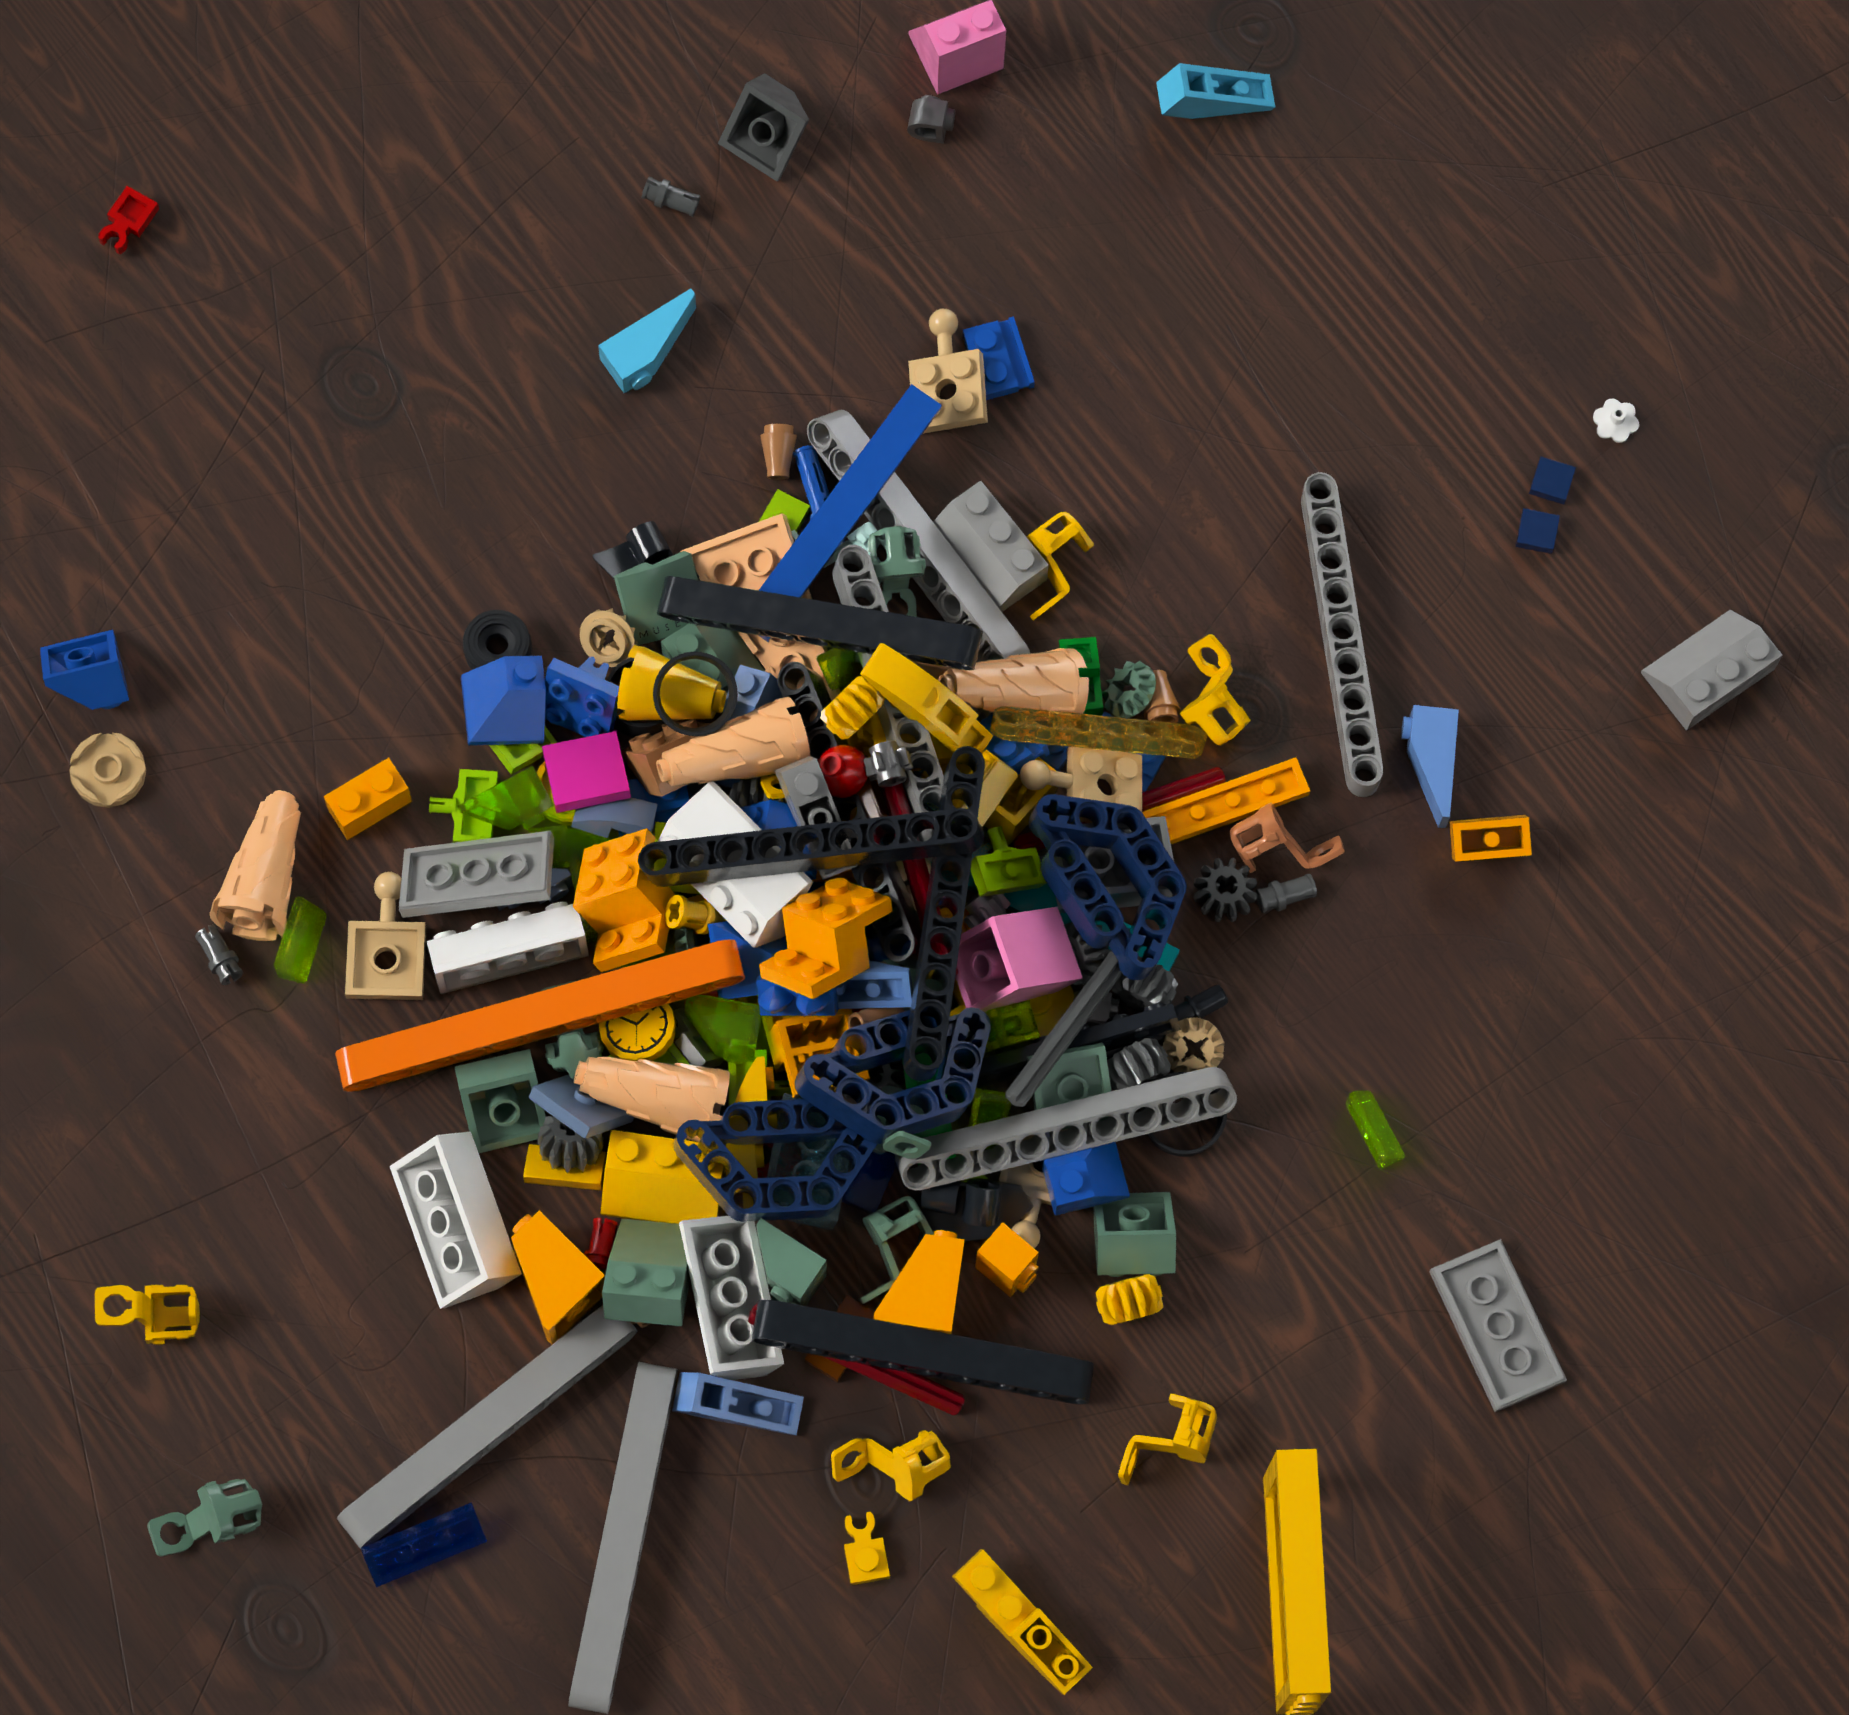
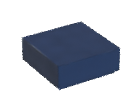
[1529,456,1576,505]
[1515,508,1560,554]

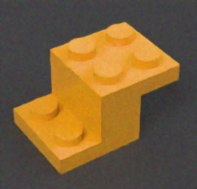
[573,828,675,972]
[759,878,893,999]
[757,999,870,1098]

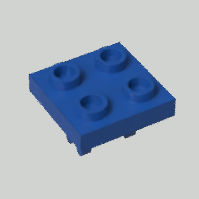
[545,657,619,737]

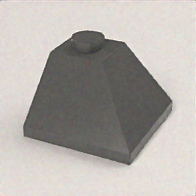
[718,73,809,182]

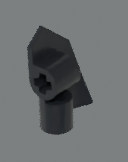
[593,521,675,579]
[917,1178,1033,1246]

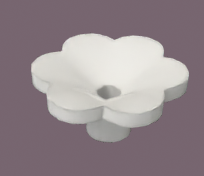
[1593,399,1639,443]

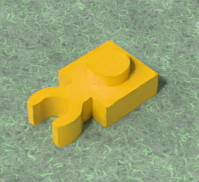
[844,1512,890,1586]

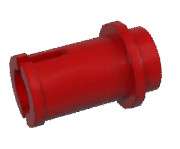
[584,1218,618,1270]

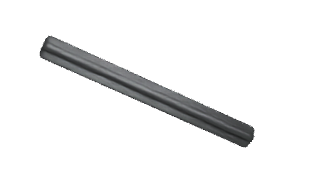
[1005,928,1143,1107]

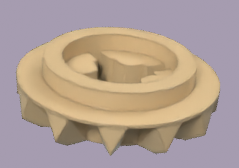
[580,608,638,667]
[1163,1017,1224,1072]

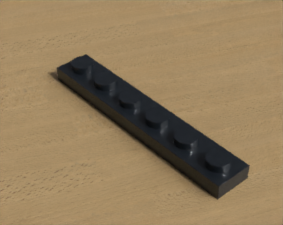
[957,1003,1181,1089]

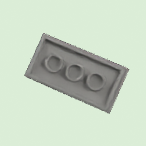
[399,831,554,918]
[1429,1239,1567,1412]

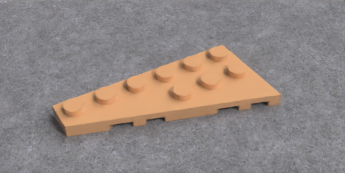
[680,513,841,722]

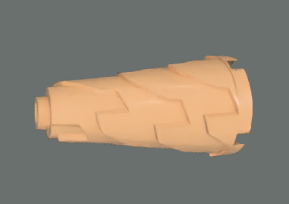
[938,648,1089,724]
[656,697,810,787]
[210,790,301,941]
[574,1057,730,1142]

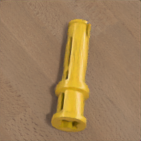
[665,895,727,935]

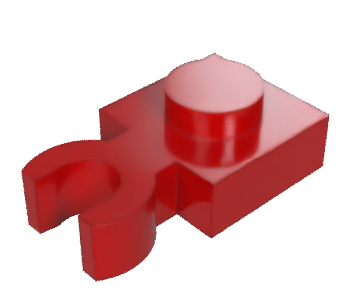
[98,186,160,255]

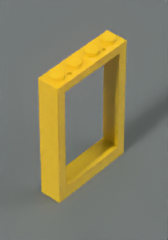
[1263,1449,1331,1715]

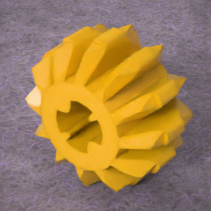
[820,676,885,740]
[1096,1274,1164,1325]

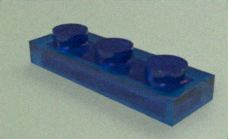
[361,1502,487,1587]

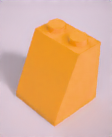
[511,1210,605,1345]
[873,1230,965,1334]

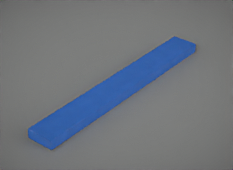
[758,384,942,642]

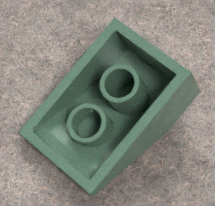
[602,1218,690,1326]

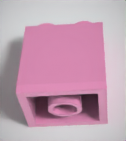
[909,0,1006,95]
[955,907,1083,1012]

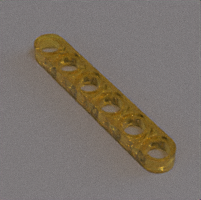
[990,706,1207,758]

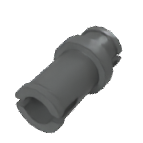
[641,176,701,217]
[1255,874,1317,913]
[195,924,243,985]

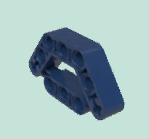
[1028,794,1187,980]
[795,1007,991,1144]
[673,1099,882,1222]

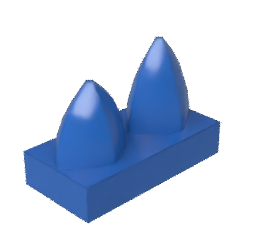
[756,974,839,1016]

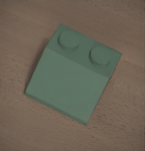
[661,623,765,695]
[455,1049,546,1153]
[1093,1192,1176,1277]
[756,1218,827,1306]

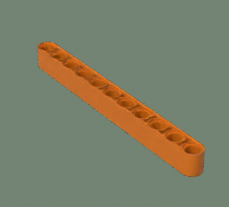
[335,939,745,1092]

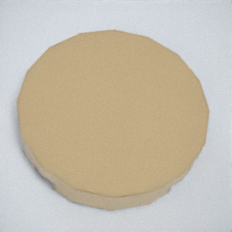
[70,733,147,808]

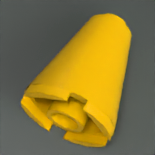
[617,645,726,721]

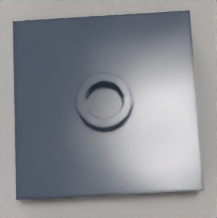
[529,1074,634,1139]

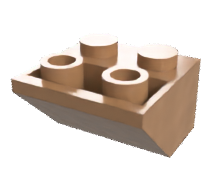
[621,719,711,796]

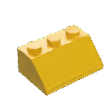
[600,1130,726,1224]

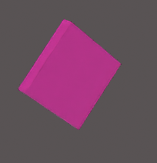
[542,731,631,813]

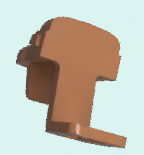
[1230,802,1345,873]

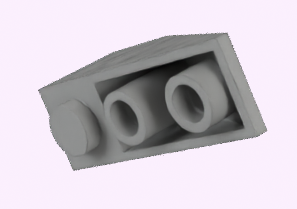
[774,756,856,880]

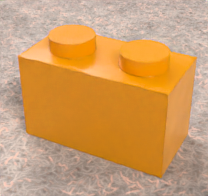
[323,757,412,840]
[1449,815,1532,862]
[975,1222,1039,1297]

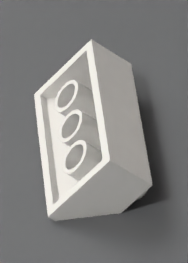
[657,781,813,948]
[427,902,589,994]
[389,1132,522,1309]
[679,1216,784,1380]

